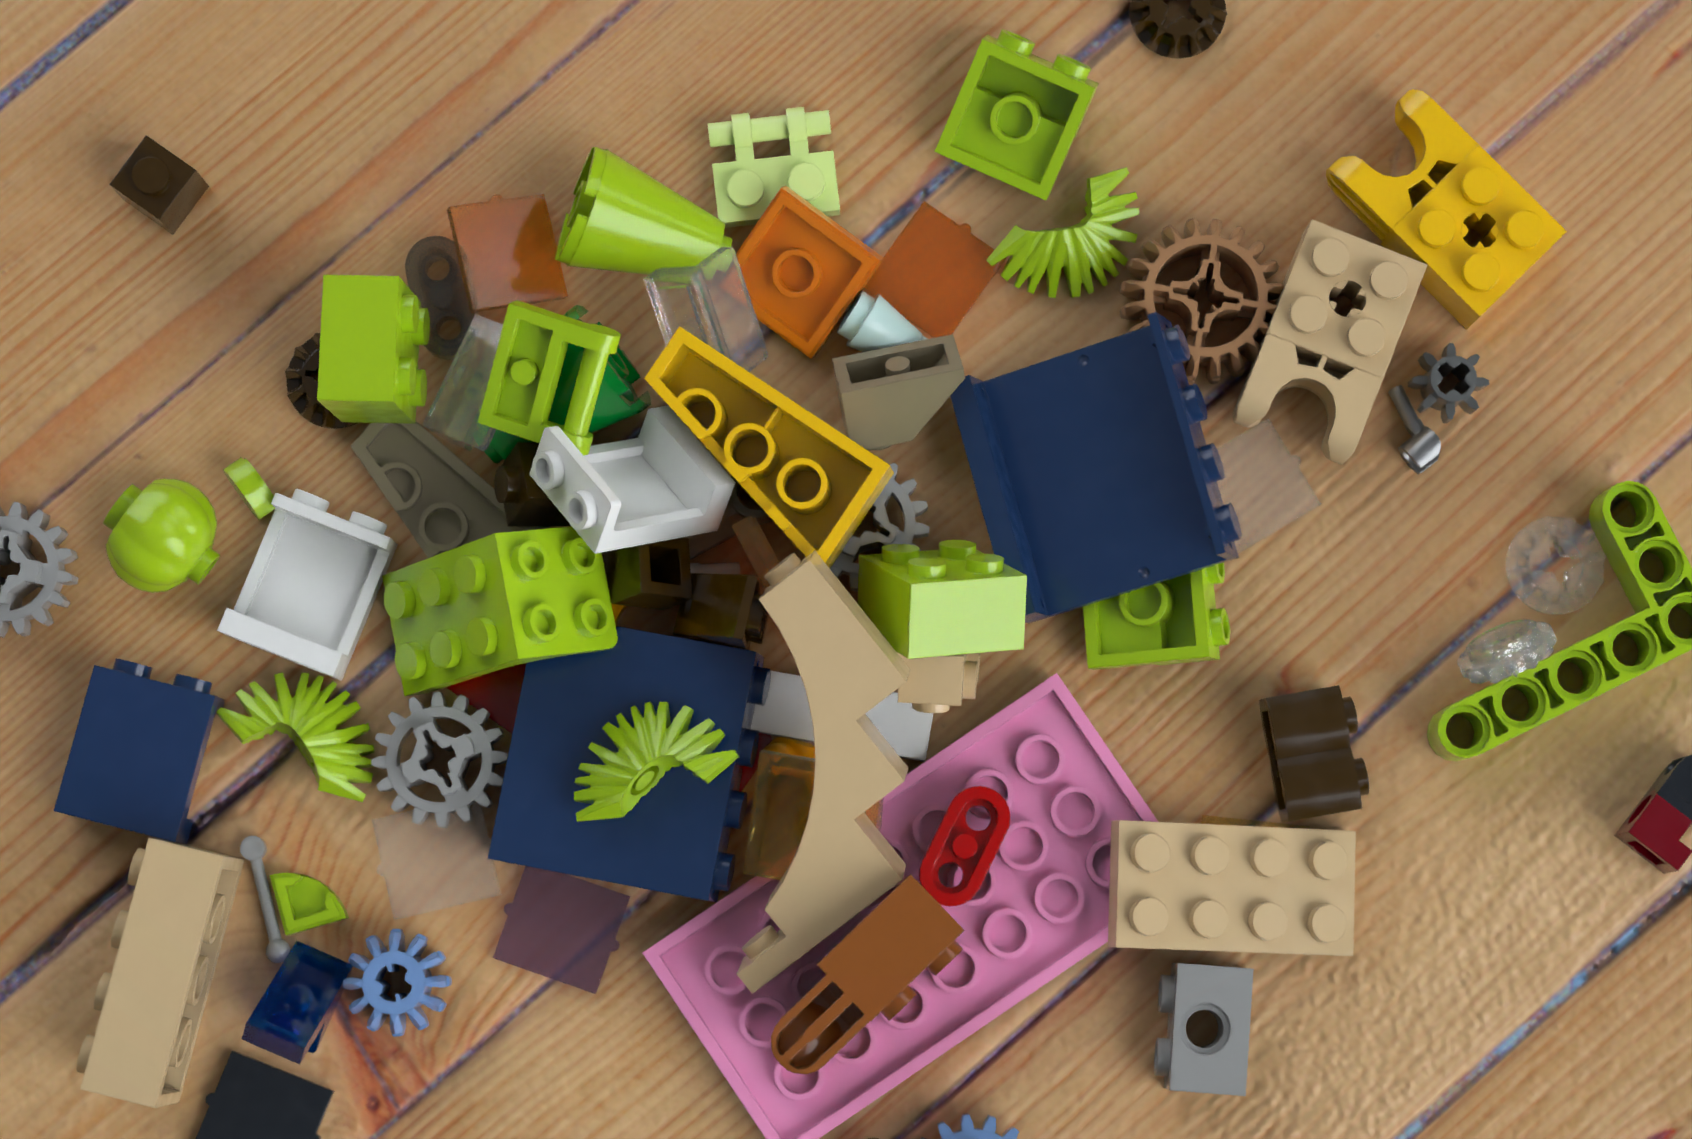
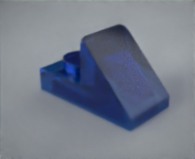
[242,941,353,1065]

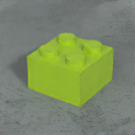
[317,275,430,424]
[858,540,1027,659]

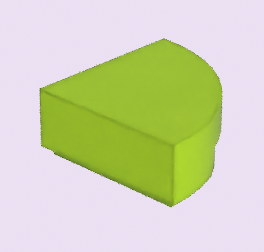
[270,873,349,936]

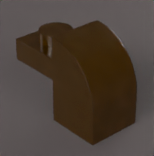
[602,538,692,610]

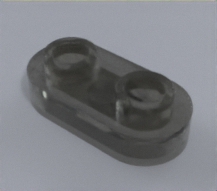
[405,236,481,360]

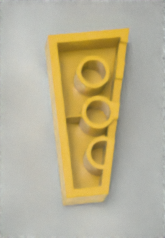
[644,326,894,568]

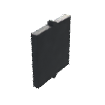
[196,1051,335,1139]

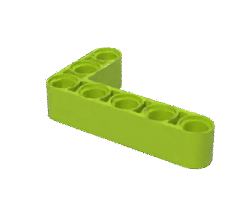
[1427,481,1692,761]

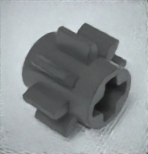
[1408,343,1489,423]

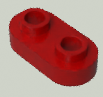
[919,786,1010,907]

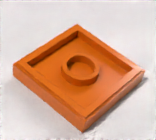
[713,186,884,359]

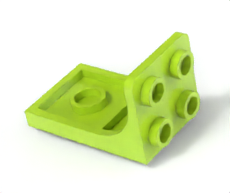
[382,527,618,696]

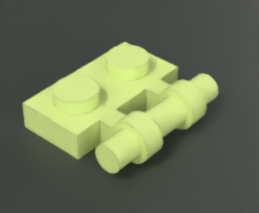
[708,107,840,228]

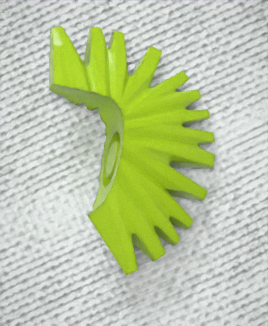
[986,167,1139,298]
[216,672,375,802]
[574,702,739,822]

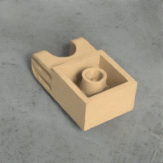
[1232,219,1427,465]

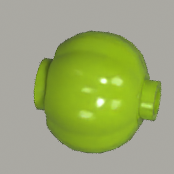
[103,478,220,593]

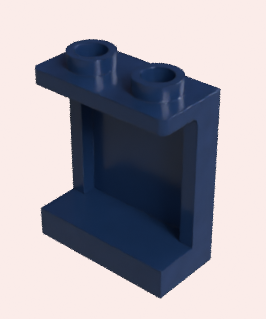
[54,658,225,844]

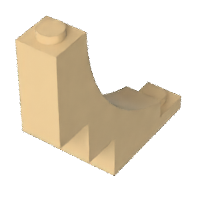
[737,551,910,994]

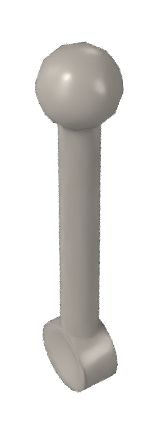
[240,836,290,963]

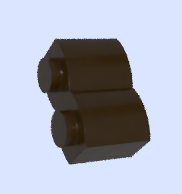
[1259,685,1369,822]

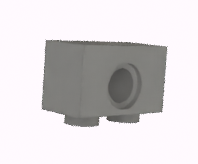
[1154,963,1254,1096]

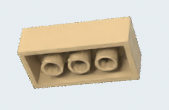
[76,838,244,1108]

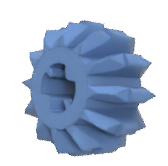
[343,929,452,1037]

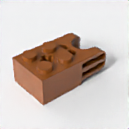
[771,874,965,1074]

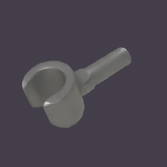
[1388,385,1441,474]

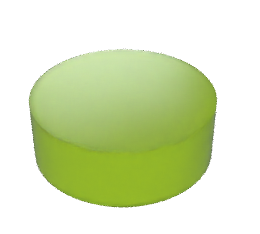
[223,457,275,520]

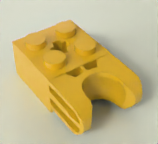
[1326,89,1567,330]

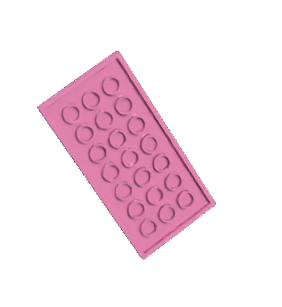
[642,673,1158,1139]

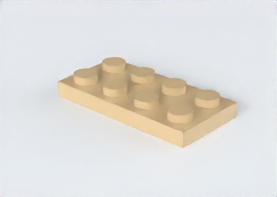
[1108,820,1356,956]

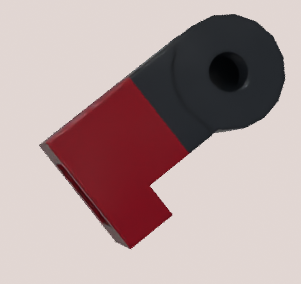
[1614,755,1692,874]

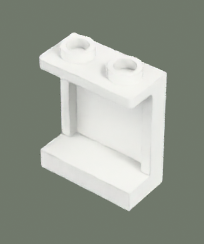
[530,406,735,554]
[217,489,398,681]

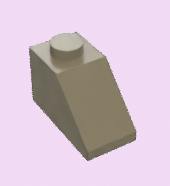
[832,334,965,450]

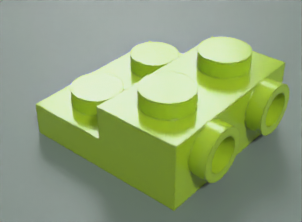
[934,29,1099,201]
[1083,563,1230,670]

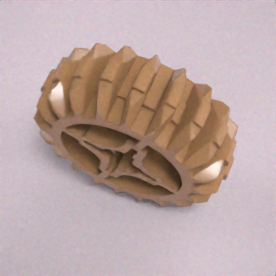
[1120,218,1284,384]

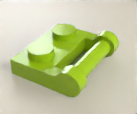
[478,300,621,456]

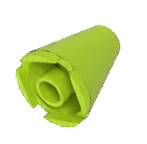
[555,147,732,281]

